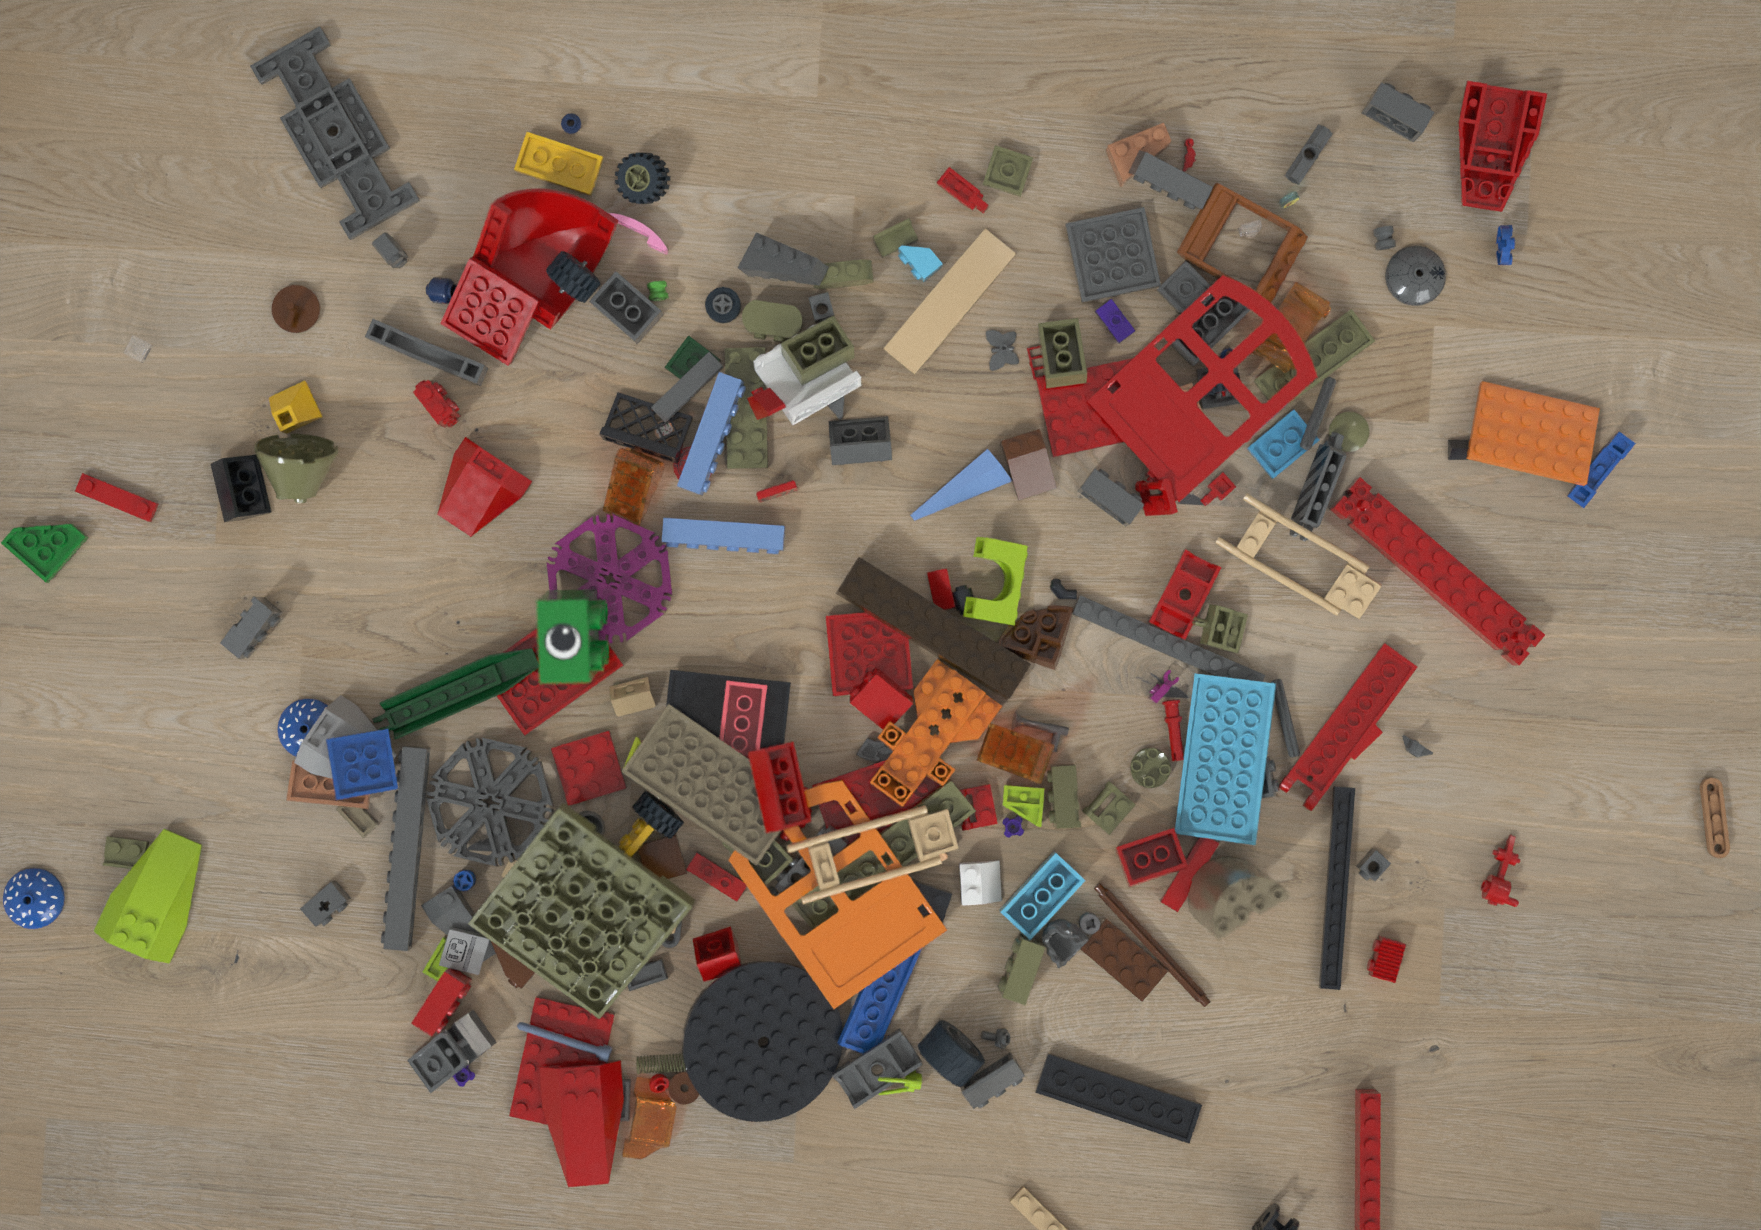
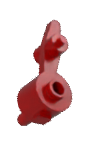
[1481,835,1521,907]

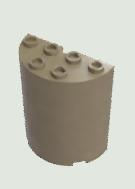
[1188,856,1290,940]

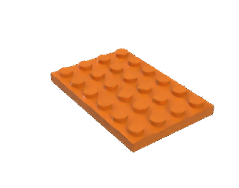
[1466,381,1600,486]

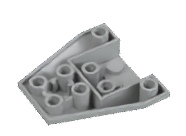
[294,695,397,779]

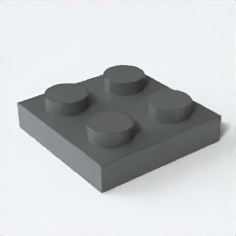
[1157,261,1211,314]

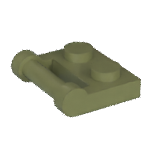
[1082,781,1136,835]

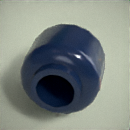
[426,277,457,304]

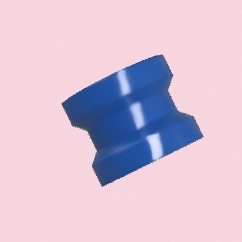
[453,870,476,891]

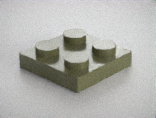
[983,145,1033,197]

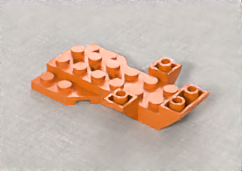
[870,659,1002,807]

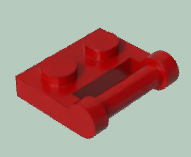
[1135,478,1178,516]
[960,784,998,831]

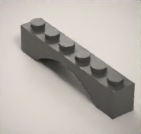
[365,319,489,386]

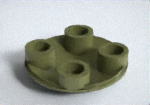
[1329,412,1369,452]
[1130,748,1171,788]

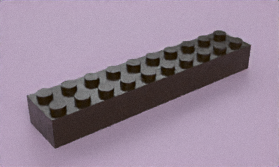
[836,557,1031,700]

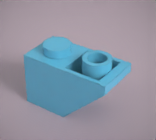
[898,246,943,282]

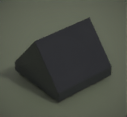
[1448,440,1469,460]

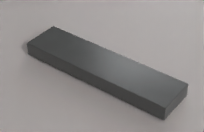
[651,352,723,423]

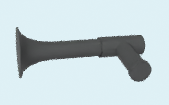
[1011,710,1069,752]

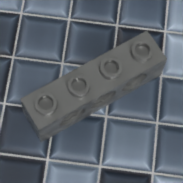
[775,824,849,892]

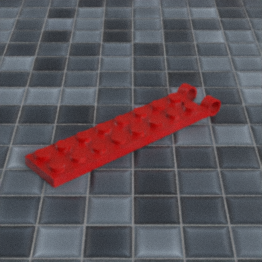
[1279,643,1418,811]

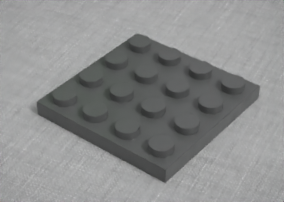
[1065,207,1161,303]

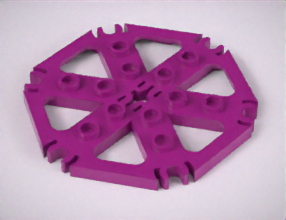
[546,514,672,644]

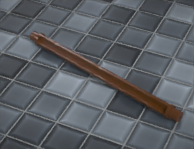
[1094,883,1210,1007]

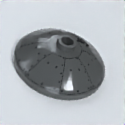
[1385,246,1446,306]

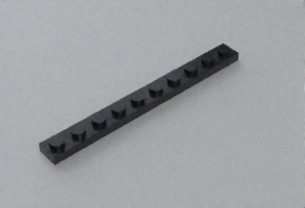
[1319,786,1355,990]

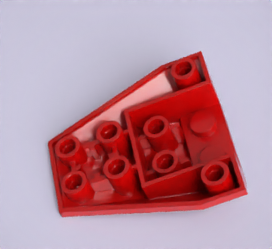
[437,437,533,537]

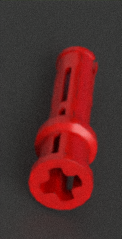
[1162,699,1184,761]

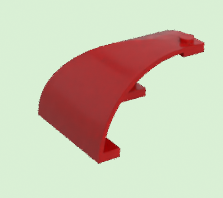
[473,188,619,330]

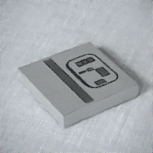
[439,927,489,975]

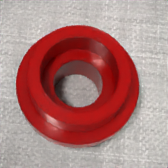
[649,1074,669,1093]

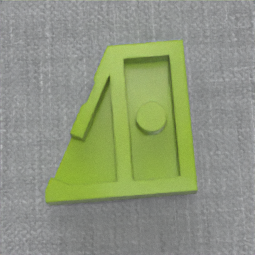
[1002,785,1045,827]

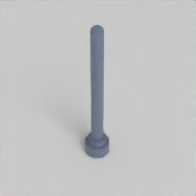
[517,1022,612,1062]

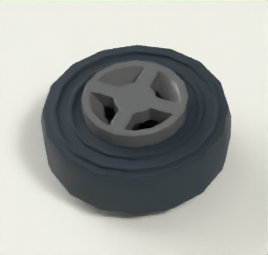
[705,287,741,323]

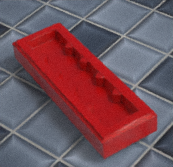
[686,852,747,902]

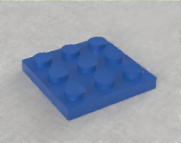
[326,729,398,800]

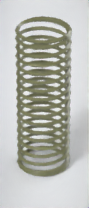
[636,1053,686,1074]

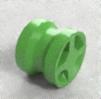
[647,281,669,301]

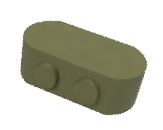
[813,259,874,289]
[742,300,803,343]

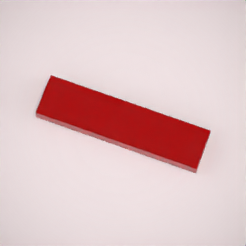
[1160,837,1220,912]

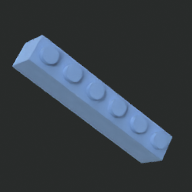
[677,372,746,496]
[662,518,785,554]

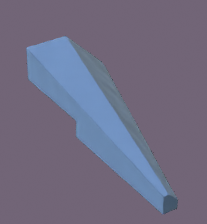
[910,449,1012,521]

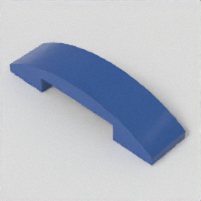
[1567,431,1636,508]

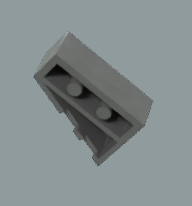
[220,596,283,659]

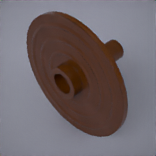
[272,285,320,333]

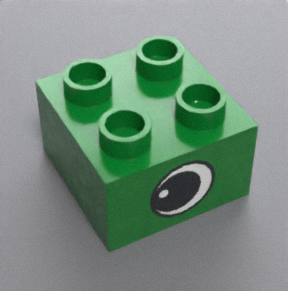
[536,589,609,684]

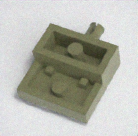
[1192,604,1248,654]

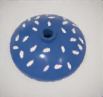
[278,699,328,757]
[3,868,65,929]

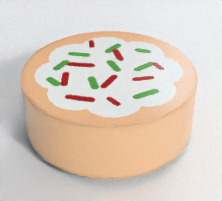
[654,420,674,441]

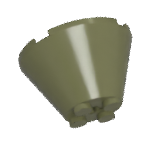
[254,434,338,503]

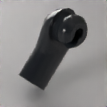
[1050,578,1077,599]

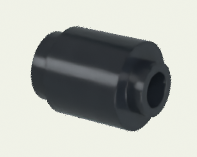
[952,585,974,615]

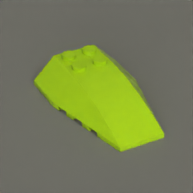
[94,828,202,963]

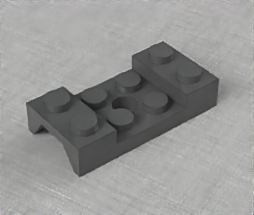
[832,1028,922,1109]

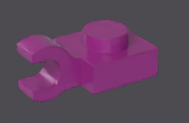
[1148,670,1179,704]

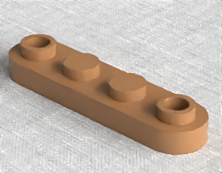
[1700,777,1730,858]

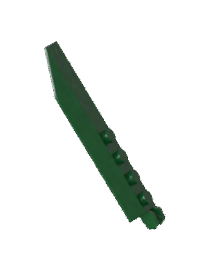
[372,648,539,740]

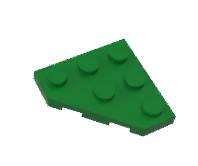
[1,524,88,583]

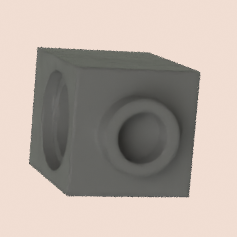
[809,292,835,323]
[1356,849,1391,881]

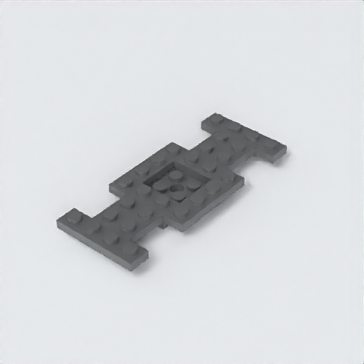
[250,26,420,240]

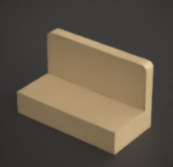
[609,677,656,717]

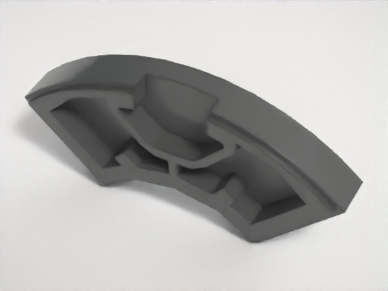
[856,738,893,761]

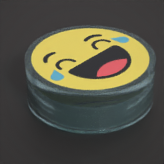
[1279,191,1300,209]

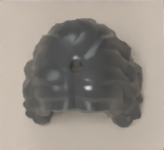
[1042,919,1088,968]

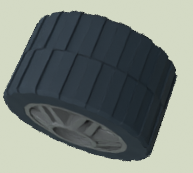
[918,1020,985,1087]

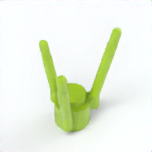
[878,1070,922,1095]

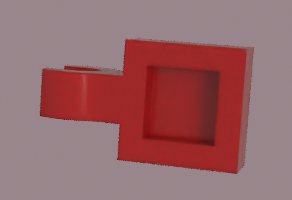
[1200,472,1236,506]

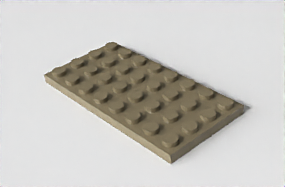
[621,704,780,865]

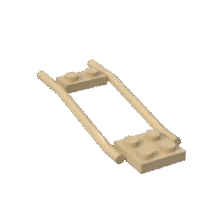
[1215,493,1382,619]
[786,805,959,904]

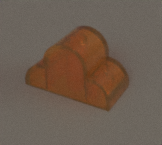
[603,447,665,526]
[976,723,1055,784]

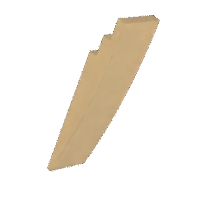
[884,228,1016,375]

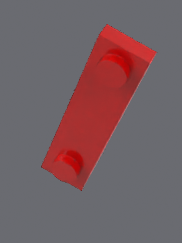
[75,473,158,522]

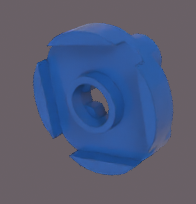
[1496,225,1515,265]

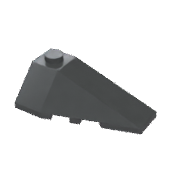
[421,885,496,961]

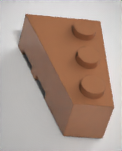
[1106,123,1171,187]

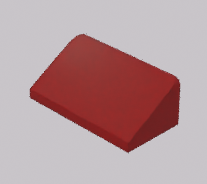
[927,568,955,610]

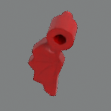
[1182,138,1196,172]

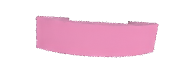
[609,213,668,255]

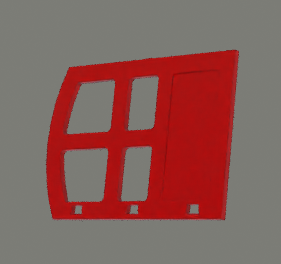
[1088,275,1317,502]

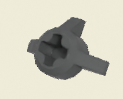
[1402,734,1433,758]

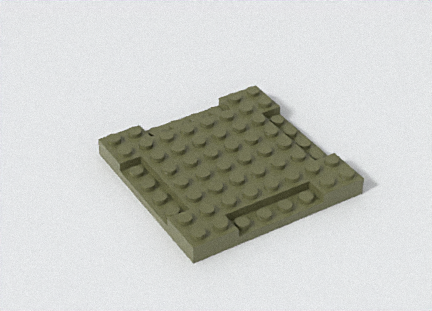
[468,802,695,1019]

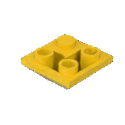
[269,381,323,434]

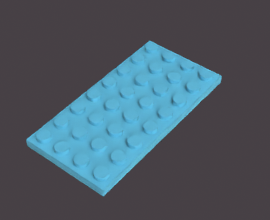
[1175,673,1276,845]

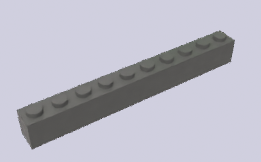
[381,746,431,951]

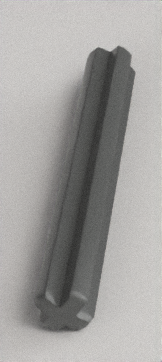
[1300,377,1336,450]
[1271,679,1300,758]

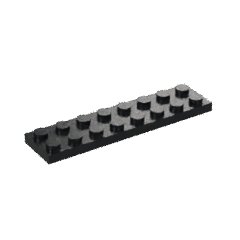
[1035,1053,1202,1144]

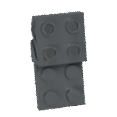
[407,1010,497,1093]

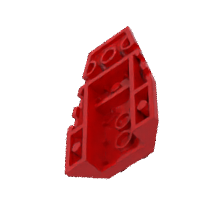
[1458,81,1548,212]
[539,1060,624,1187]

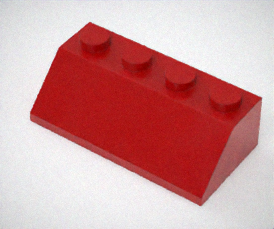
[748,741,812,833]

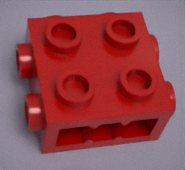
[413,379,461,428]

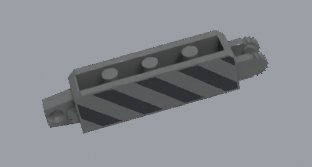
[1289,432,1347,542]

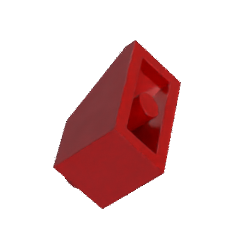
[747,387,786,420]

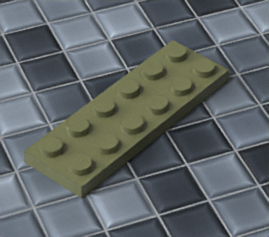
[1254,309,1375,409]
[725,347,768,469]

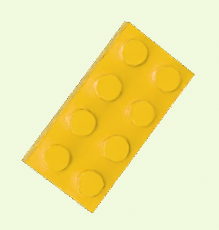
[514,132,604,196]

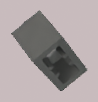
[300,880,351,927]

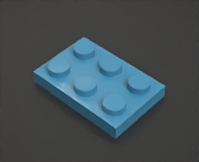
[1247,410,1320,479]

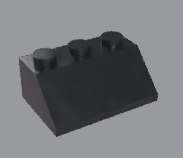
[210,454,272,523]

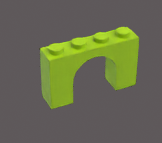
[963,537,1028,625]

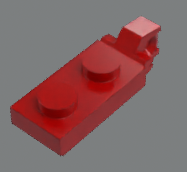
[937,167,989,214]

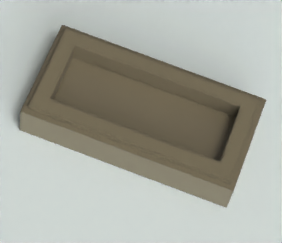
[336,806,379,838]

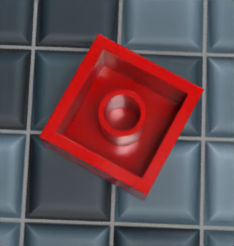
[693,926,742,982]

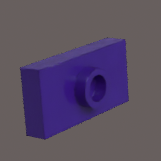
[1095,299,1135,343]

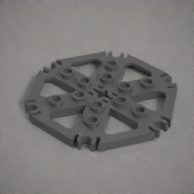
[426,737,554,867]

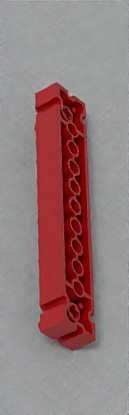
[1329,477,1545,666]

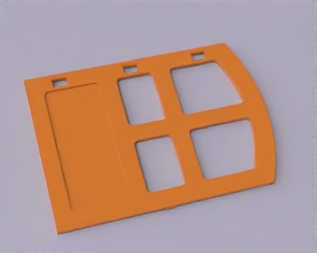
[729,780,947,1009]

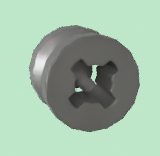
[1079,912,1100,934]

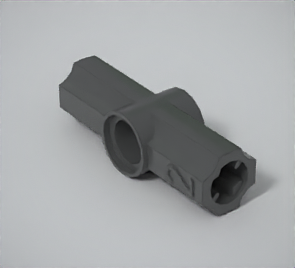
[1284,124,1333,185]

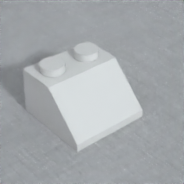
[959,860,1002,905]

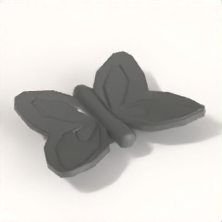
[986,330,1019,371]

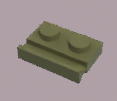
[103,836,149,869]

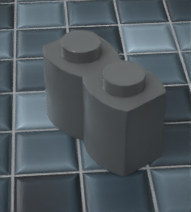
[372,232,408,269]

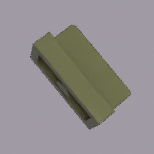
[873,218,918,258]

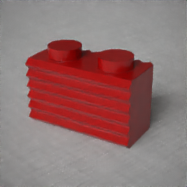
[1367,935,1406,983]

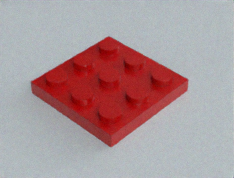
[551,730,627,806]

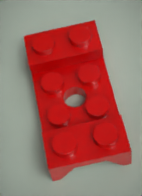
[1147,549,1222,640]

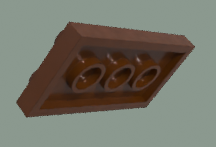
[1080,918,1168,1002]

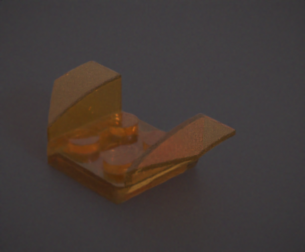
[622,1077,677,1160]

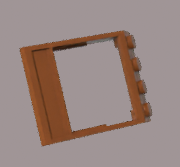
[1177,183,1308,303]

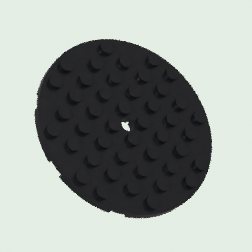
[682,961,843,1122]

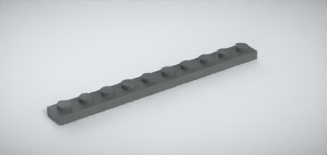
[1073,595,1265,682]

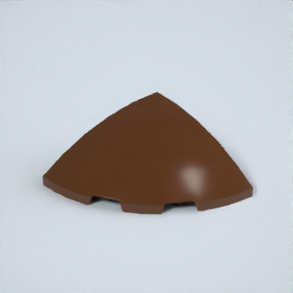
[998,605,1074,670]

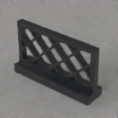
[600,392,693,464]

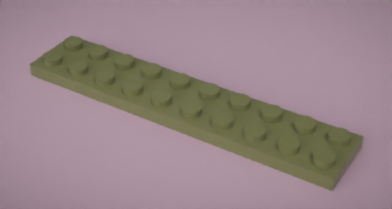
[791,779,976,929]

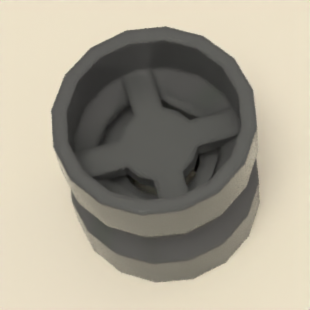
[1373,226,1396,250]

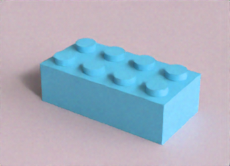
[999,851,1086,940]

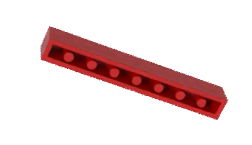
[1355,1089,1381,1230]

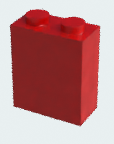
[849,668,913,730]

